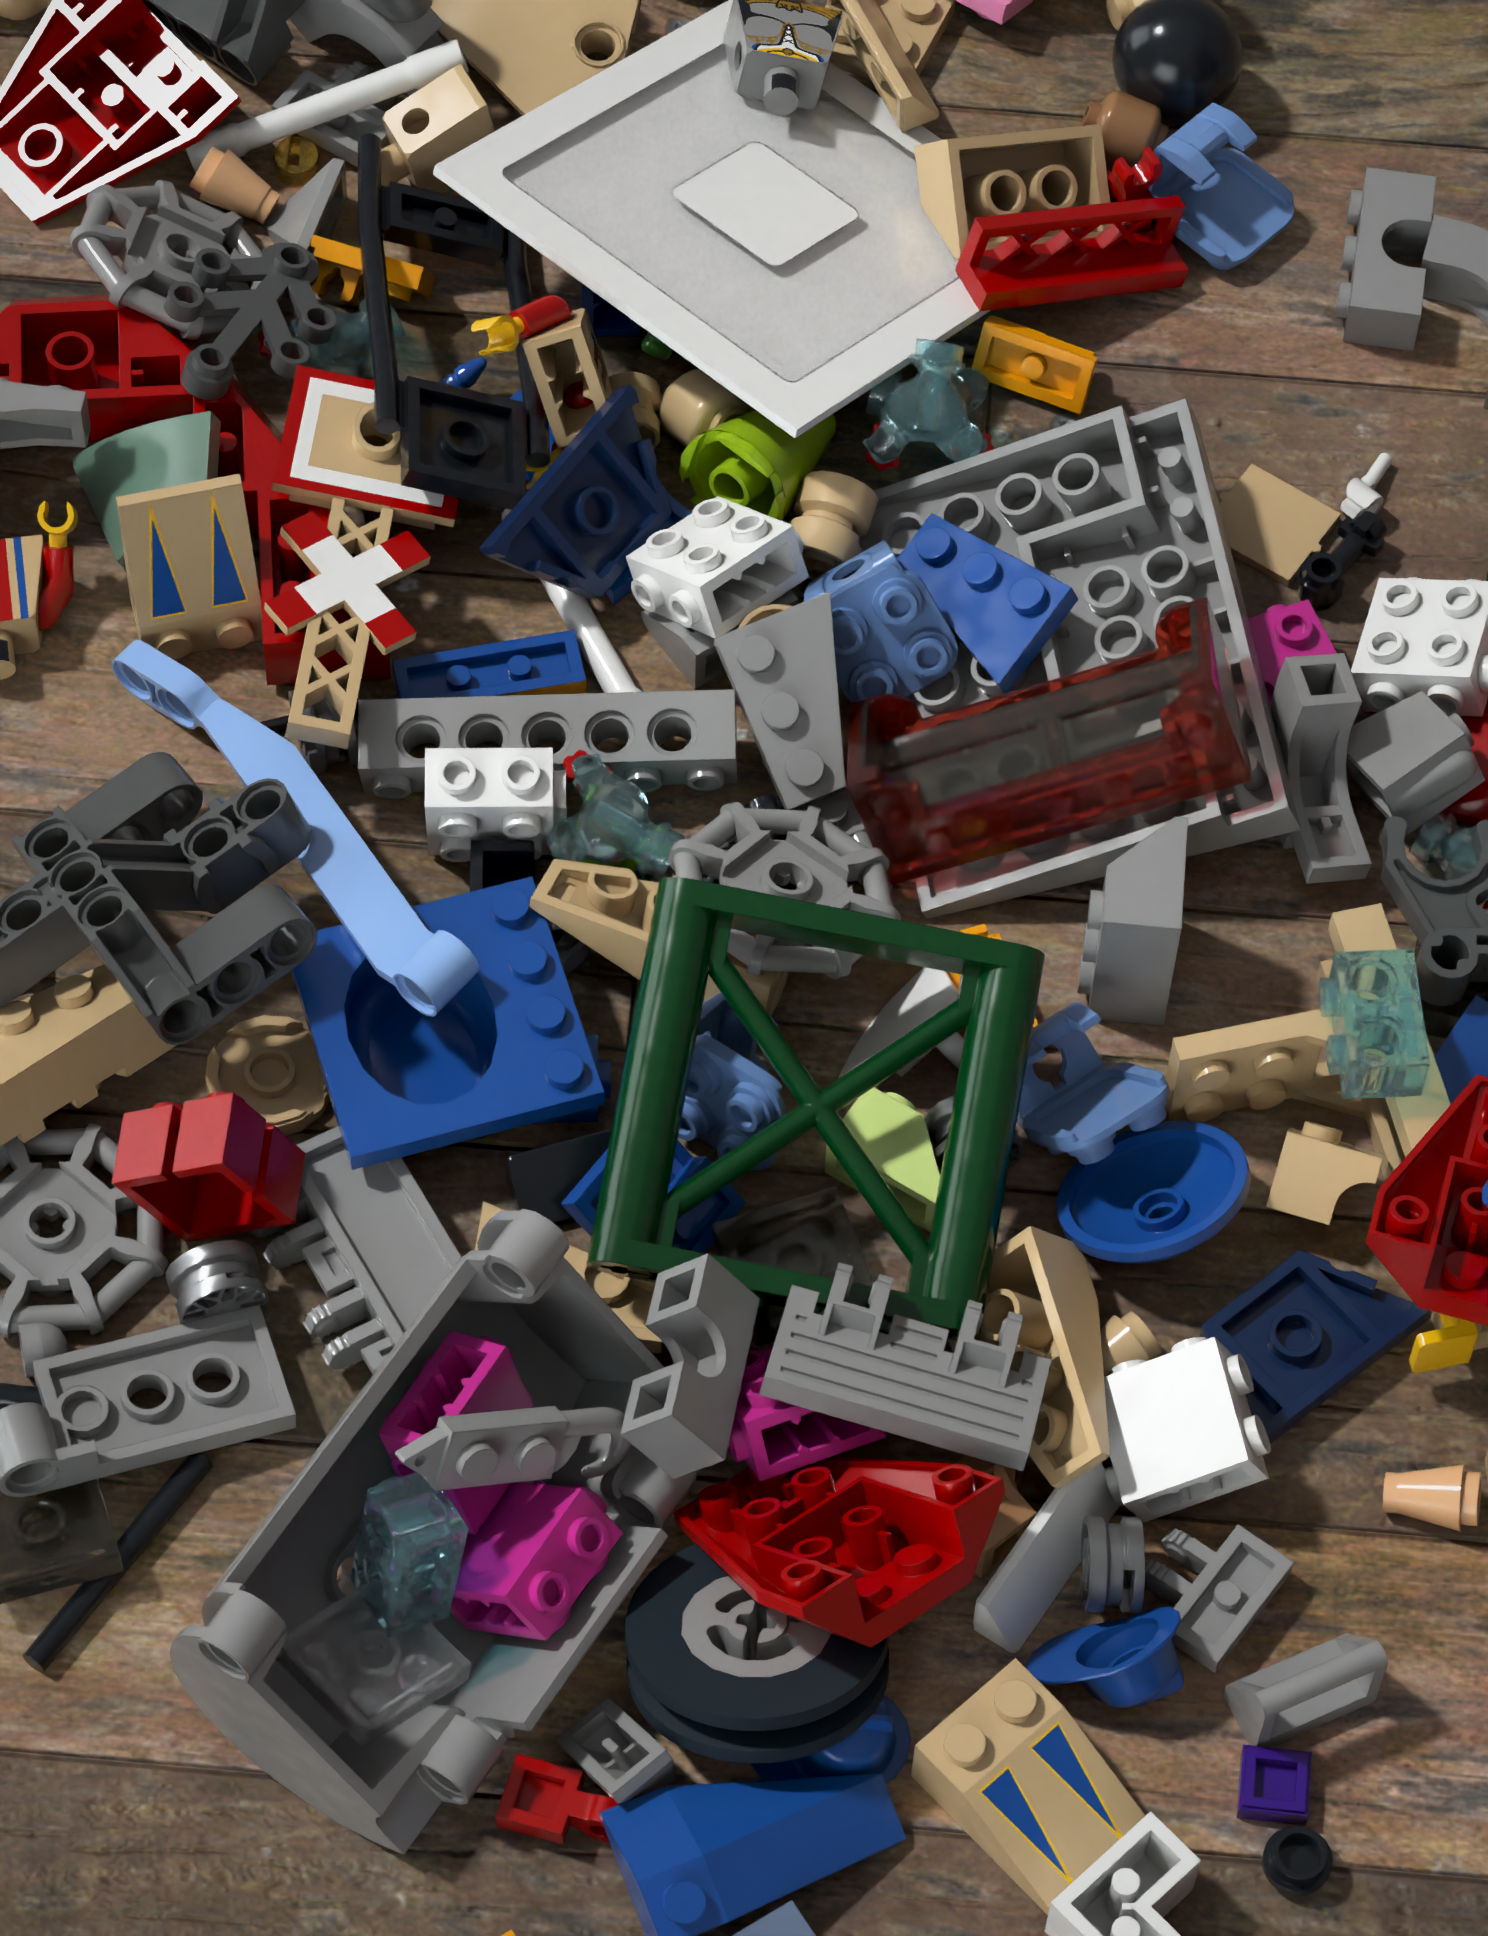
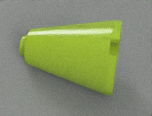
[679,409,836,521]

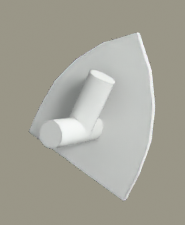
[839,967,964,1078]

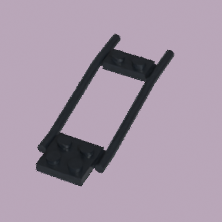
[358,133,550,510]

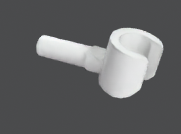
[1340,453,1393,519]

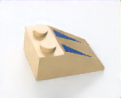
[116,474,263,660]
[911,1658,1146,1915]

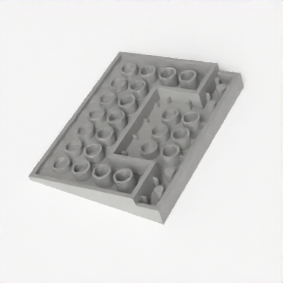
[858,398,1301,919]

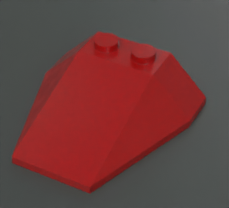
[0,0,242,226]

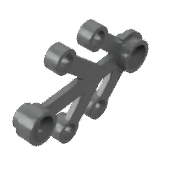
[164,243,337,400]

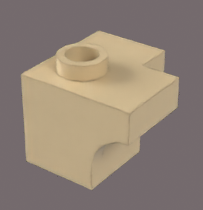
[1266,1121,1384,1225]

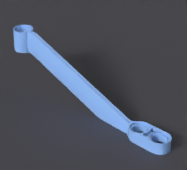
[111,640,479,1017]

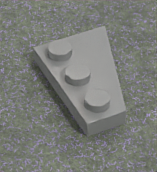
[714,591,846,810]

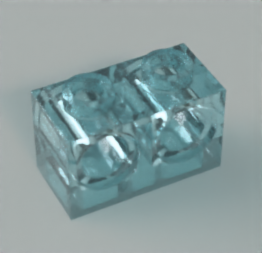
[1319,949,1430,1099]
[350,1472,469,1638]

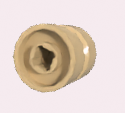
[789,470,879,580]

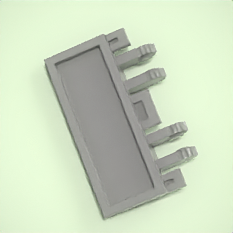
[250,1126,462,1375]
[759,1262,1052,1471]

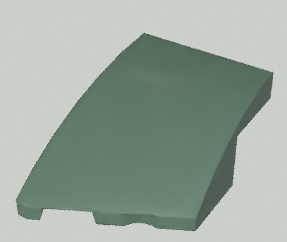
[72,411,221,567]

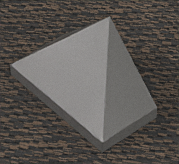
[263,158,347,259]
[555,1697,676,1804]

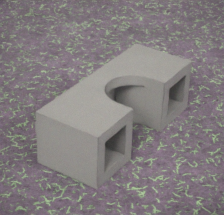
[1335,167,1437,351]
[620,1254,760,1479]

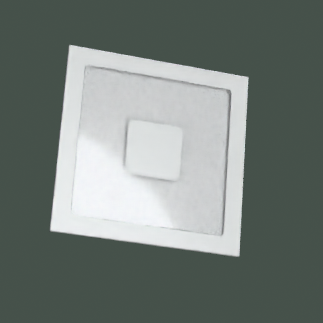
[433,0,991,438]

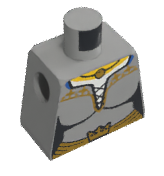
[723,0,843,116]

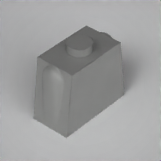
[1346,691,1485,836]

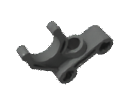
[1380,816,1488,1006]

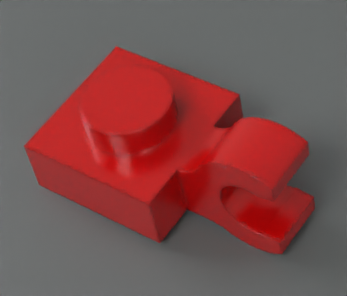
[1107,146,1163,233]
[495,1754,623,1845]

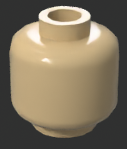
[660,369,748,447]

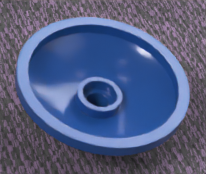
[1056,1121,1251,1264]

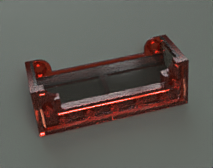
[846,597,1252,886]

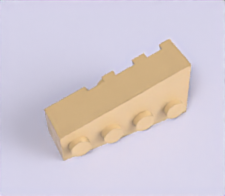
[0,964,177,1146]

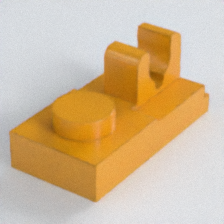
[310,234,436,305]
[970,315,1098,414]

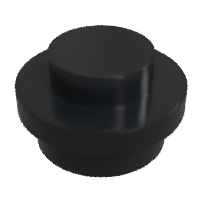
[1262,1826,1333,1896]

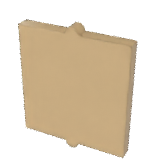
[1219,463,1341,587]

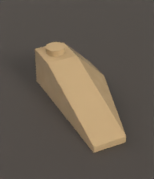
[529,859,790,1016]
[948,1226,1110,1489]

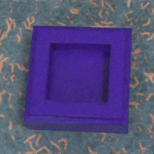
[1236,1744,1312,1826]

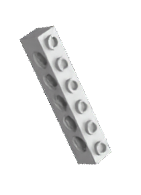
[358,689,738,799]

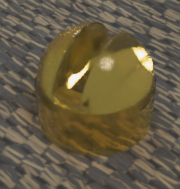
[273,135,321,187]

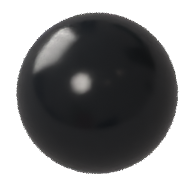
[1112,0,1242,124]

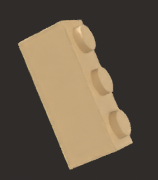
[914,124,1113,259]

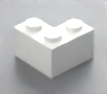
[1044,1811,1201,1936]

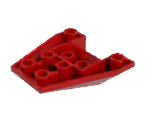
[1365,1074,1488,1326]
[673,1456,1006,1648]

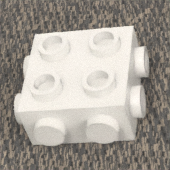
[626,496,809,638]
[1351,577,1488,717]
[425,747,567,862]
[1104,1337,1271,1522]

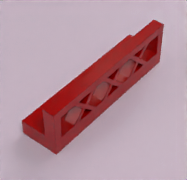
[955,195,1189,311]

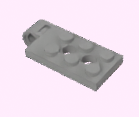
[0,1304,296,1497]

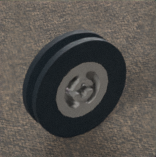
[625,1544,889,1763]

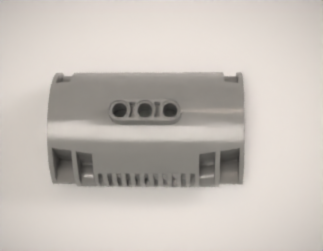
[169,1209,696,1854]

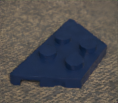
[479,385,672,599]
[1200,1250,1433,1444]

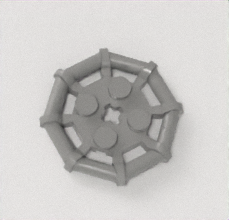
[70,180,263,341]
[668,802,901,979]
[0,1122,169,1338]

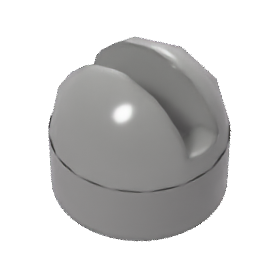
[18,1322,67,1378]

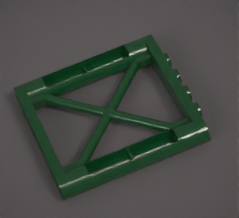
[586,877,1045,1341]

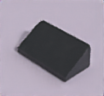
[506,1128,612,1226]

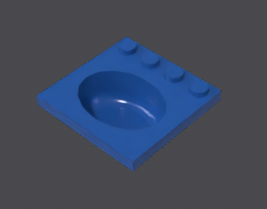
[291,876,605,1170]

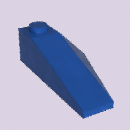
[598,1773,907,1936]

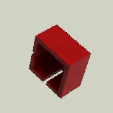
[111,1092,306,1242]

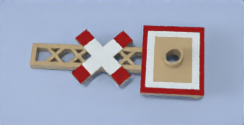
[264,365,459,749]

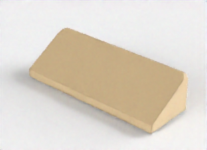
[827,0,939,132]

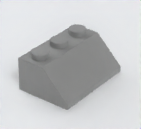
[1077,816,1188,1026]

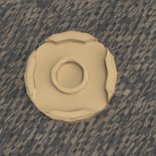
[205,1015,330,1136]

